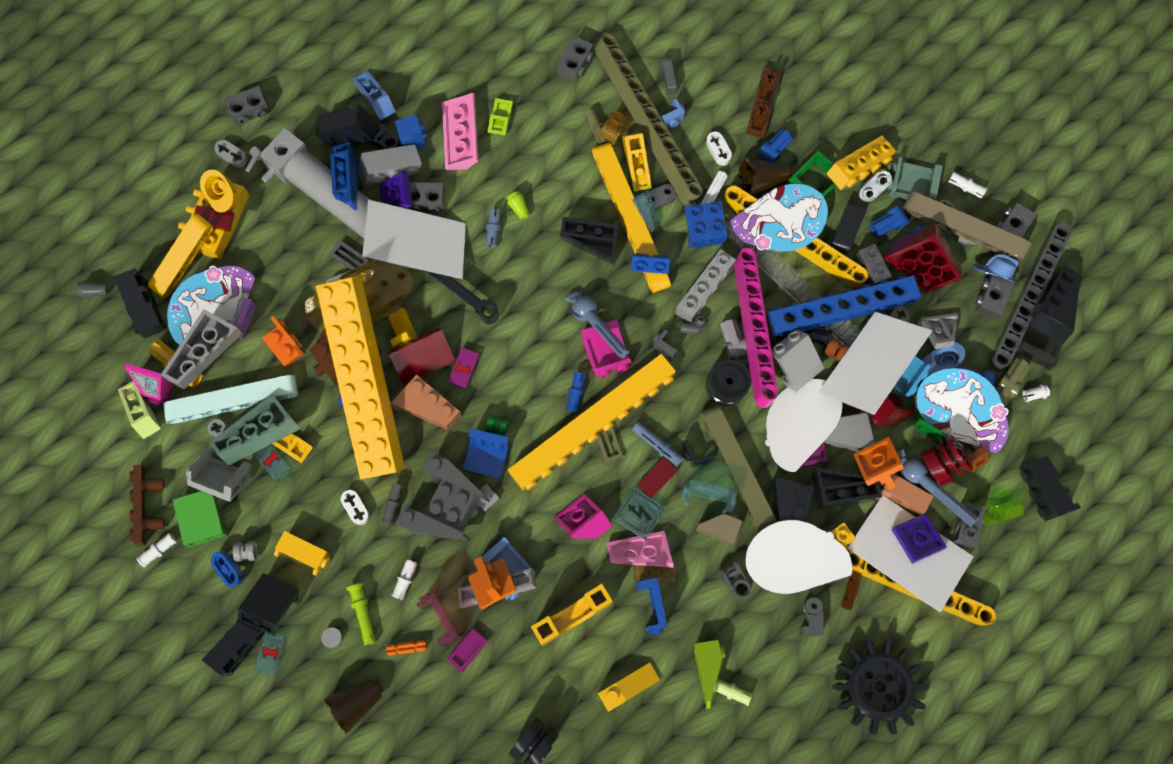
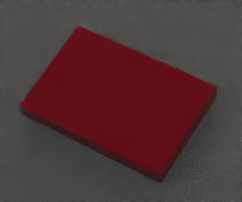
[388,327,456,385]

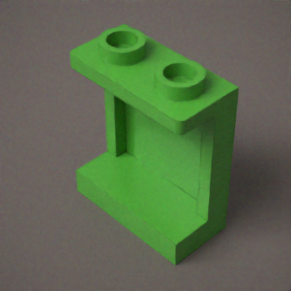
[173,490,228,547]

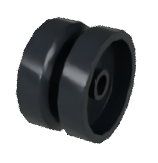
[706,359,751,406]
[509,717,559,764]

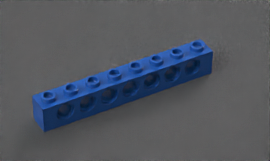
[766,275,921,339]

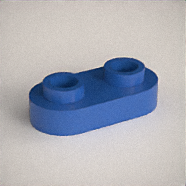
[211,550,244,588]

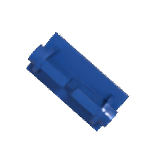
[631,252,670,274]

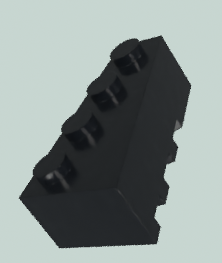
[1028,265,1081,345]

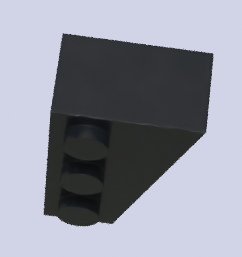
[113,268,166,338]

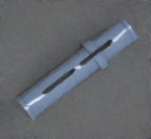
[632,421,685,467]

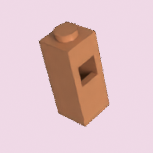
[879,474,934,516]

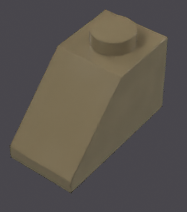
[695,513,743,545]

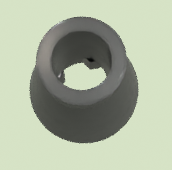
[77,280,108,299]

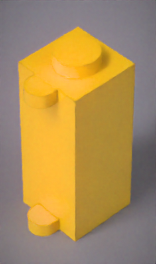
[274,531,330,576]

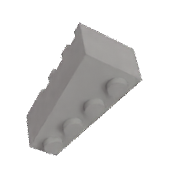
[161,309,243,389]

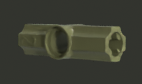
[995,358,1031,408]

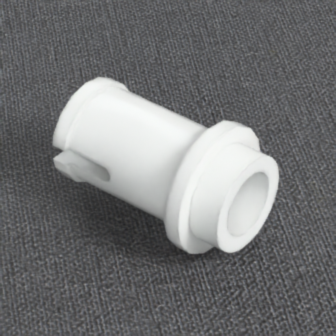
[1022,384,1050,402]

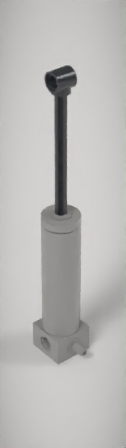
[260,128,499,324]

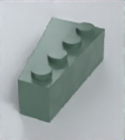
[209,394,301,465]

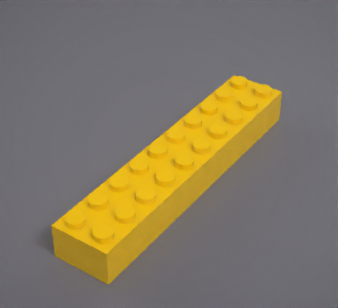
[316,277,405,479]

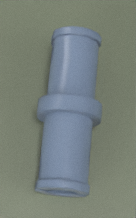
[485,208,501,248]

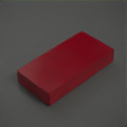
[637,457,678,499]

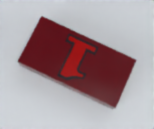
[194,205,235,232]

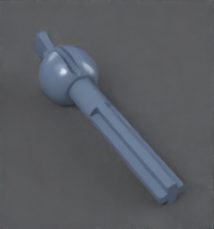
[565,292,629,359]
[898,449,979,527]

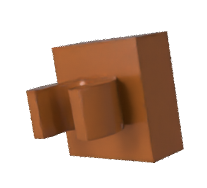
[967,445,989,472]

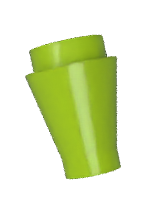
[506,191,530,220]

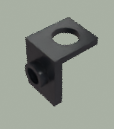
[682,440,715,468]

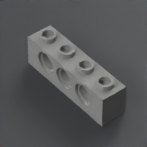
[675,249,736,324]

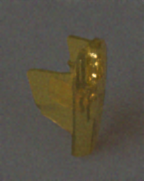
[305,260,413,331]

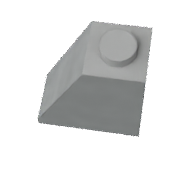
[823,413,875,452]

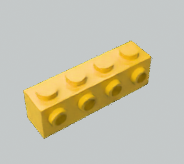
[827,135,896,190]

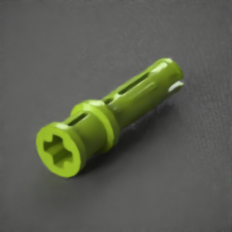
[346,583,377,646]

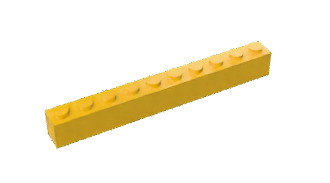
[508,354,676,491]

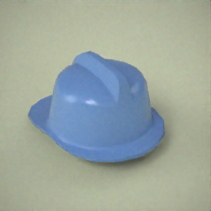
[973,254,1018,282]
[923,342,965,375]

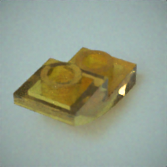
[634,561,677,582]

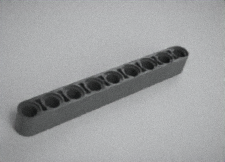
[989,223,1071,371]

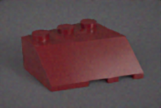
[883,224,962,293]
[870,392,915,427]

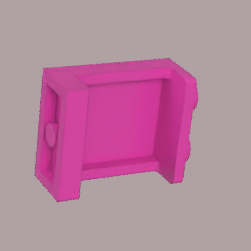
[581,319,632,378]

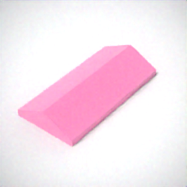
[442,93,478,170]

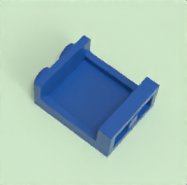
[636,578,668,635]

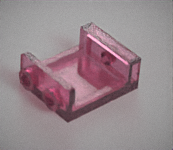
[417,593,462,648]

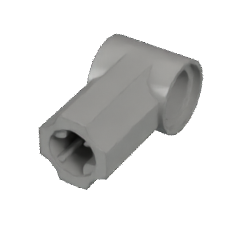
[720,319,747,359]

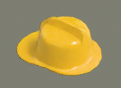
[200,169,234,212]

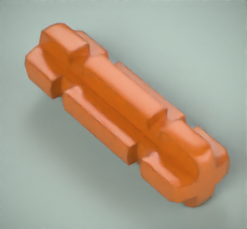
[386,640,427,656]

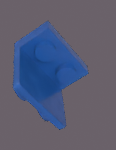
[684,201,728,249]
[463,429,510,479]

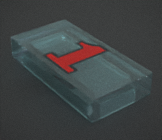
[253,444,292,482]
[254,633,286,676]

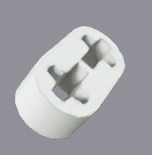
[706,132,732,166]
[341,490,370,525]

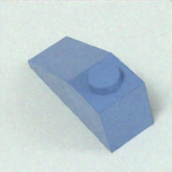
[352,70,396,120]

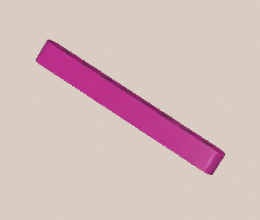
[734,248,778,408]

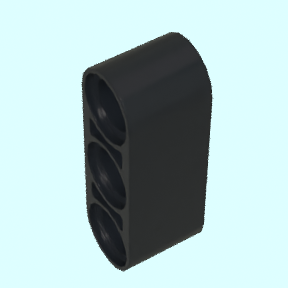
[830,201,866,255]

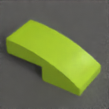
[488,98,514,136]

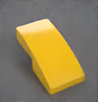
[272,434,313,463]

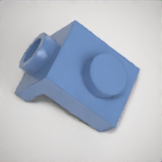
[662,99,685,128]

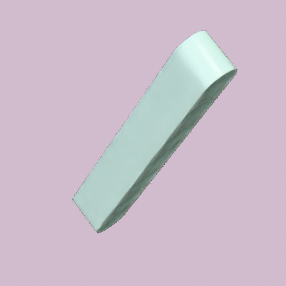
[163,375,298,424]

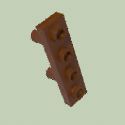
[746,67,781,138]
[130,465,165,546]

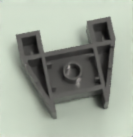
[395,453,490,541]

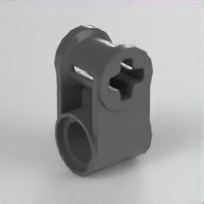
[718,560,751,600]

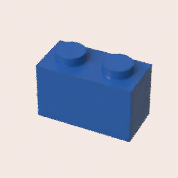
[395,115,427,149]

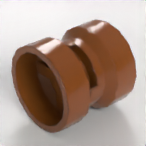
[825,338,850,362]

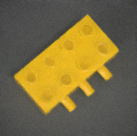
[178,183,250,261]

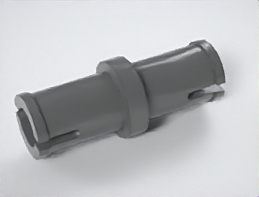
[381,483,404,524]

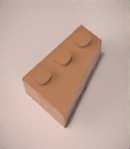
[390,375,462,430]

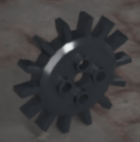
[832,639,929,735]

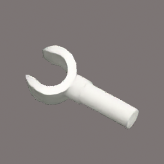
[245,146,262,173]

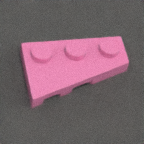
[606,531,674,568]

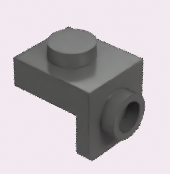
[653,329,677,361]

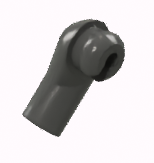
[679,315,706,334]

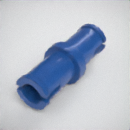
[566,372,586,412]

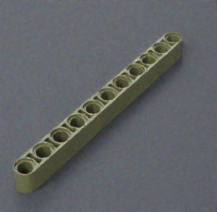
[594,33,703,206]

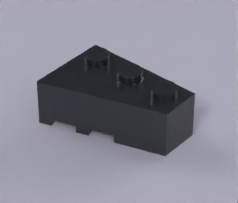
[316,104,377,145]
[560,217,619,265]
[1020,456,1081,521]
[812,467,882,509]
[772,477,814,522]
[202,619,266,676]

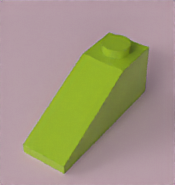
[694,640,725,709]

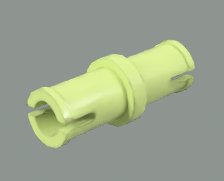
[715,679,753,706]

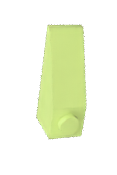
[118,381,161,439]

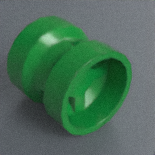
[485,415,509,436]

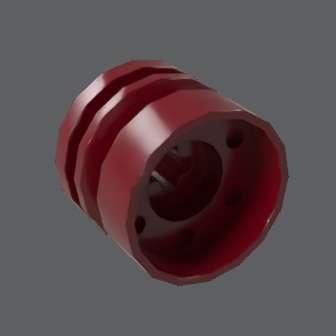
[921,435,973,487]

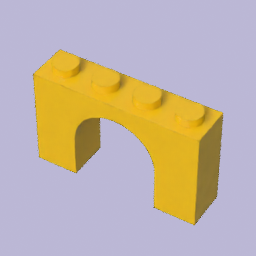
[531,584,613,646]

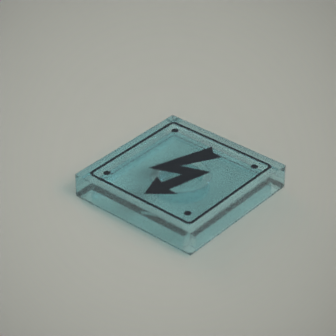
[613,487,667,540]

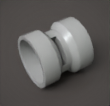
[233,541,258,562]

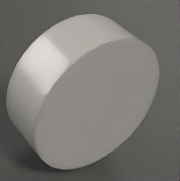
[321,627,343,648]

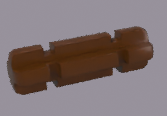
[841,571,862,610]

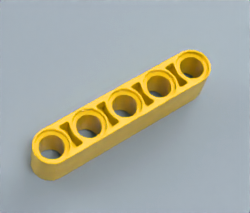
[148,214,213,299]

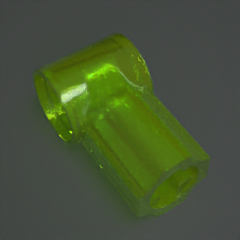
[983,500,1024,526]

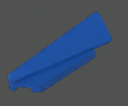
[330,142,358,210]

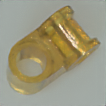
[598,111,626,145]

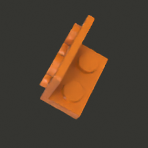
[262,316,304,368]

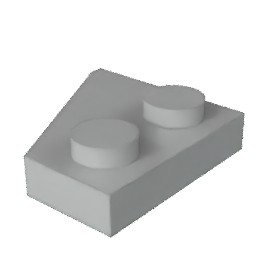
[921,313,958,349]

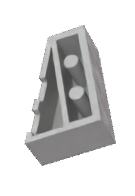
[358,144,422,190]

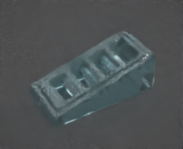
[632,190,660,232]

